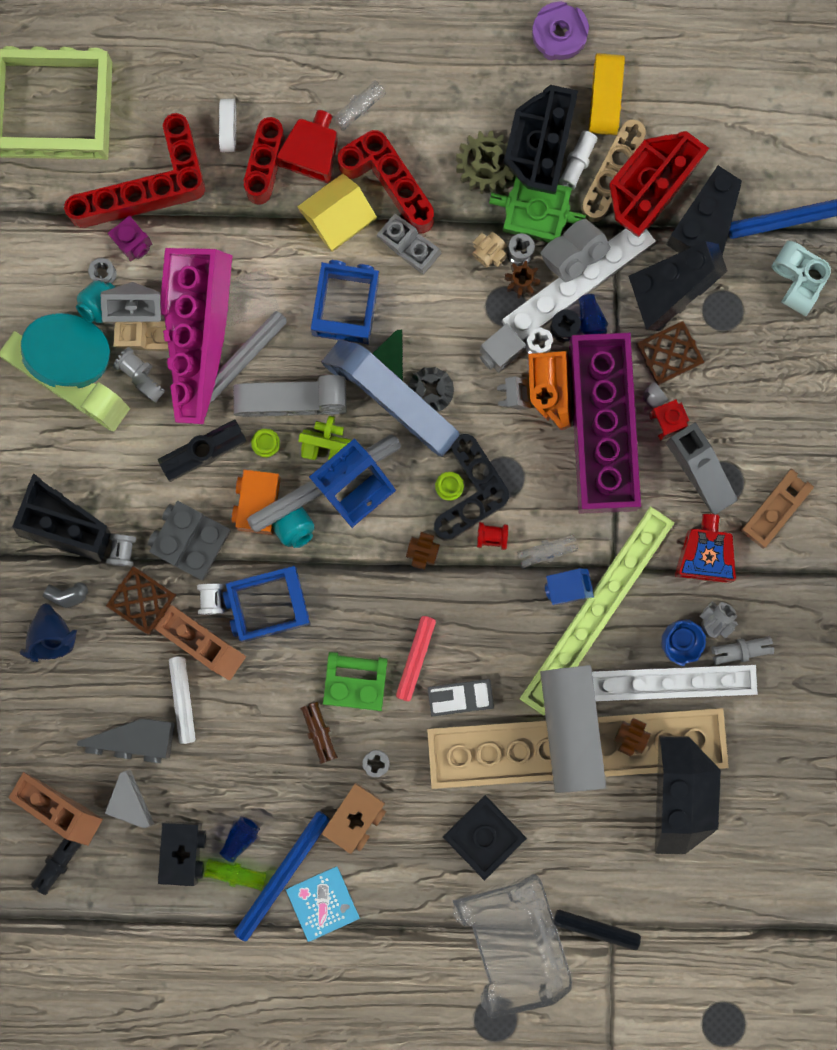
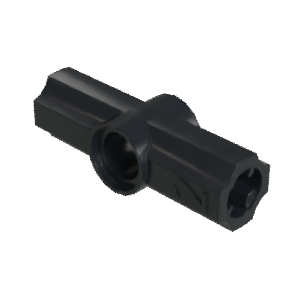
[157,419,247,482]

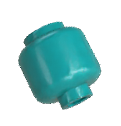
[76,280,115,323]
[272,507,315,548]

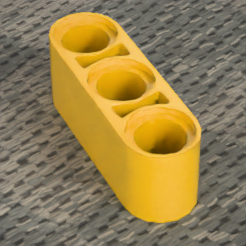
[588,53,625,136]

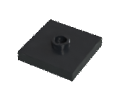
[442,795,527,881]

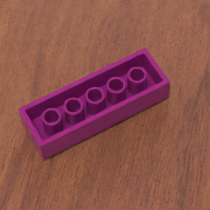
[569,333,641,514]

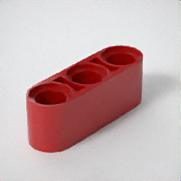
[244,117,285,205]

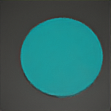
[21,313,110,388]

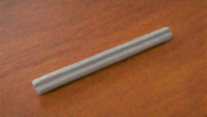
[247,435,401,532]

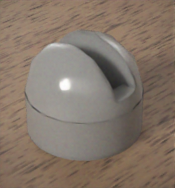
[643,382,668,407]

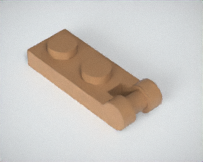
[740,468,814,549]

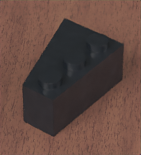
[666,165,742,256]
[628,241,728,331]
[12,473,111,562]

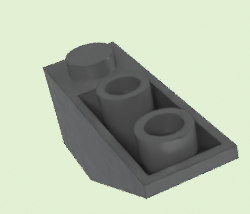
[666,422,738,515]
[77,719,175,763]

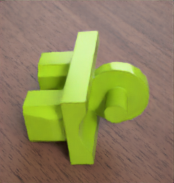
[298,416,352,460]

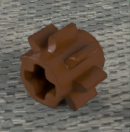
[504,261,541,299]
[406,532,440,570]
[614,718,651,757]

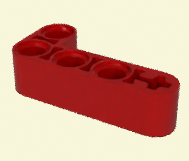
[338,130,434,233]

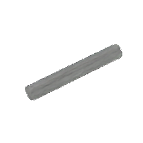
[210,311,287,402]

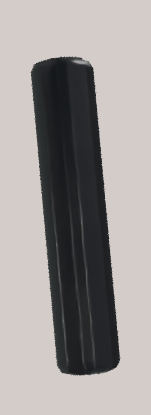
[553,910,641,951]

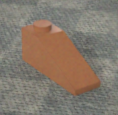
[154,605,247,681]
[9,772,103,846]

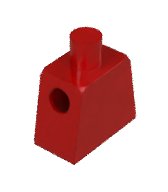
[277,110,338,184]

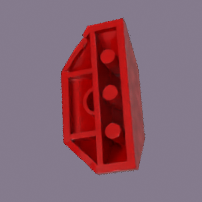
[609,131,709,238]

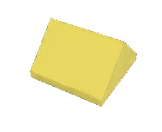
[297,174,377,252]

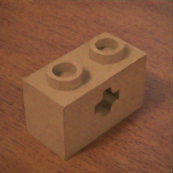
[321,783,387,854]

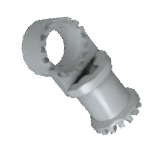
[113,347,165,403]

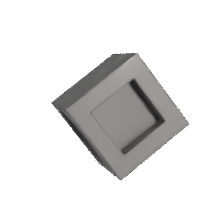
[480,323,526,373]

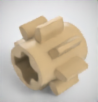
[472,232,507,268]

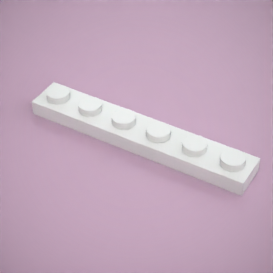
[502,229,656,341]
[592,665,758,701]

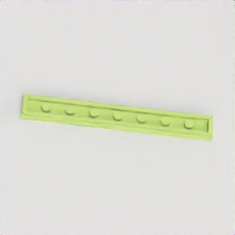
[519,506,675,716]

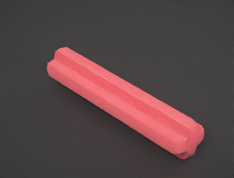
[396,616,436,701]

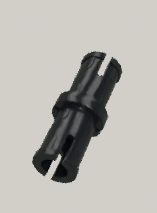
[31,838,82,895]

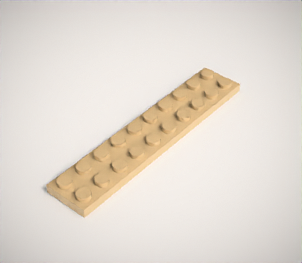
[427,708,729,789]

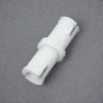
[559,131,598,190]

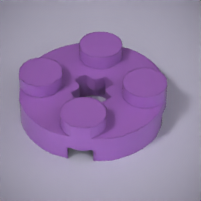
[532,1,589,61]

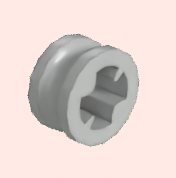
[88,258,117,284]

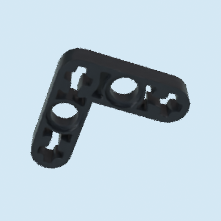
[434,434,509,541]

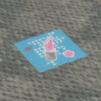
[285,866,360,942]

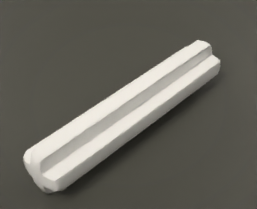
[169,656,196,744]

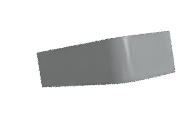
[233,375,347,417]

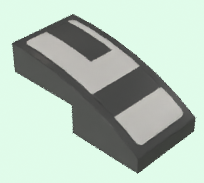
[427,679,494,717]

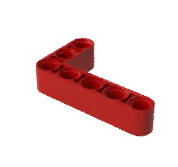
[64,113,205,228]

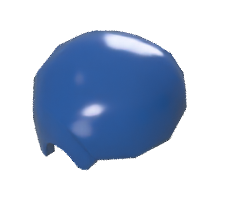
[661,619,706,666]

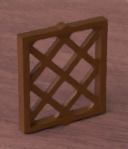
[636,321,705,385]
[106,566,177,635]

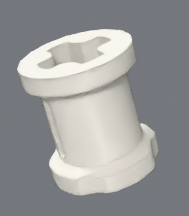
[525,327,553,354]
[197,584,224,615]

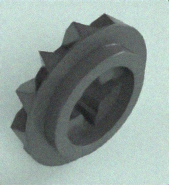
[408,367,454,412]

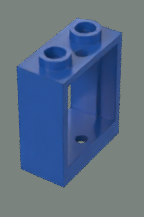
[311,260,379,345]
[309,438,396,528]
[223,566,311,642]

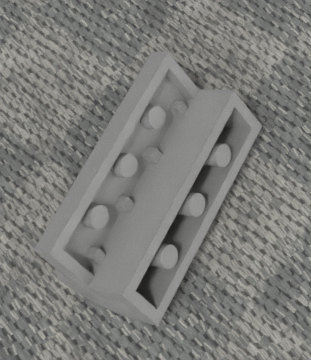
[540,665,606,793]

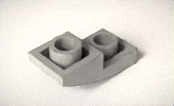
[377,214,442,275]

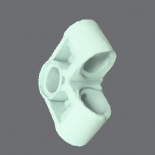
[772,241,831,317]

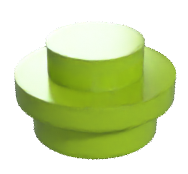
[251,429,280,458]
[435,472,464,501]

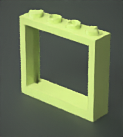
[0,46,113,160]

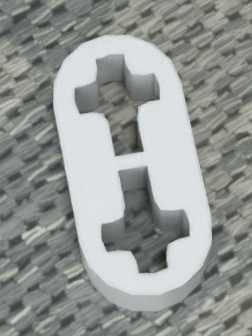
[219,99,236,152]

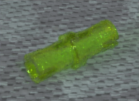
[204,858,267,891]

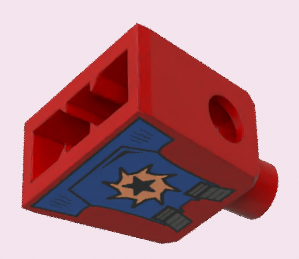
[675,514,736,583]

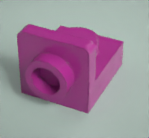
[108,215,152,262]

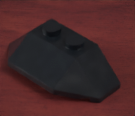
[504,85,578,195]
[655,735,721,854]

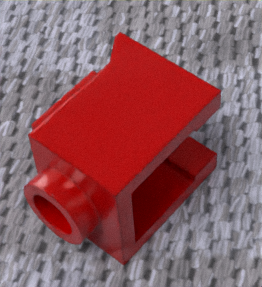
[649,399,690,441]

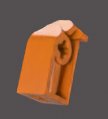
[528,351,572,430]

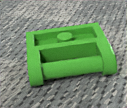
[323,652,388,711]

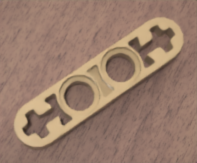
[581,120,646,222]

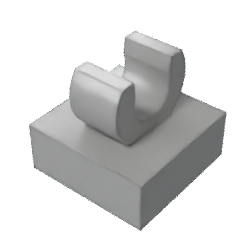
[497,376,531,410]

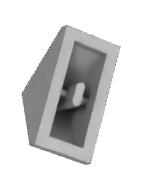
[101,282,161,322]
[105,770,154,828]

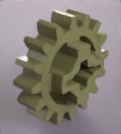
[456,131,514,194]

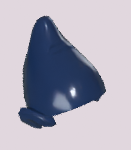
[20,603,77,662]

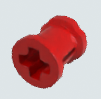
[477,522,508,550]

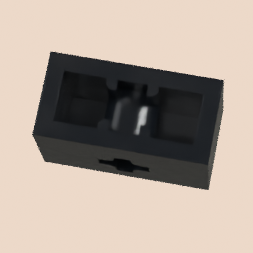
[158,821,206,886]

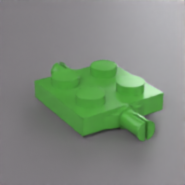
[489,177,586,243]

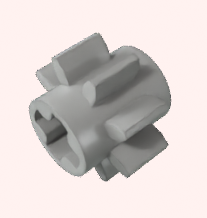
[700,601,738,639]

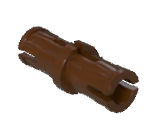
[300,702,338,764]

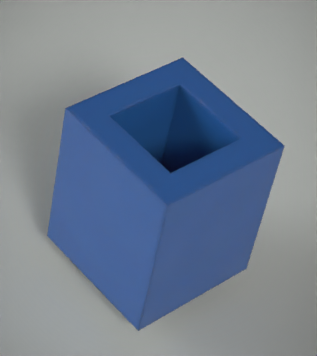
[545,568,594,605]

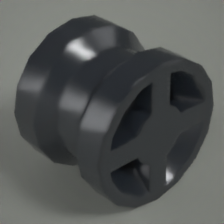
[550,309,581,343]

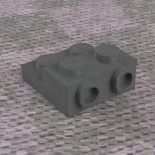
[148,500,231,581]

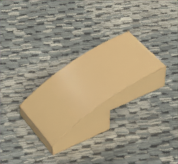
[113,321,169,352]

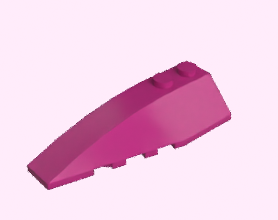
[160,248,232,424]

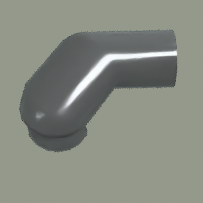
[43,582,88,608]

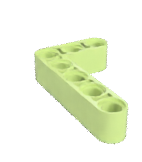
[0,331,130,432]

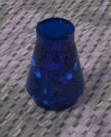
[578,294,608,335]
[219,816,260,863]

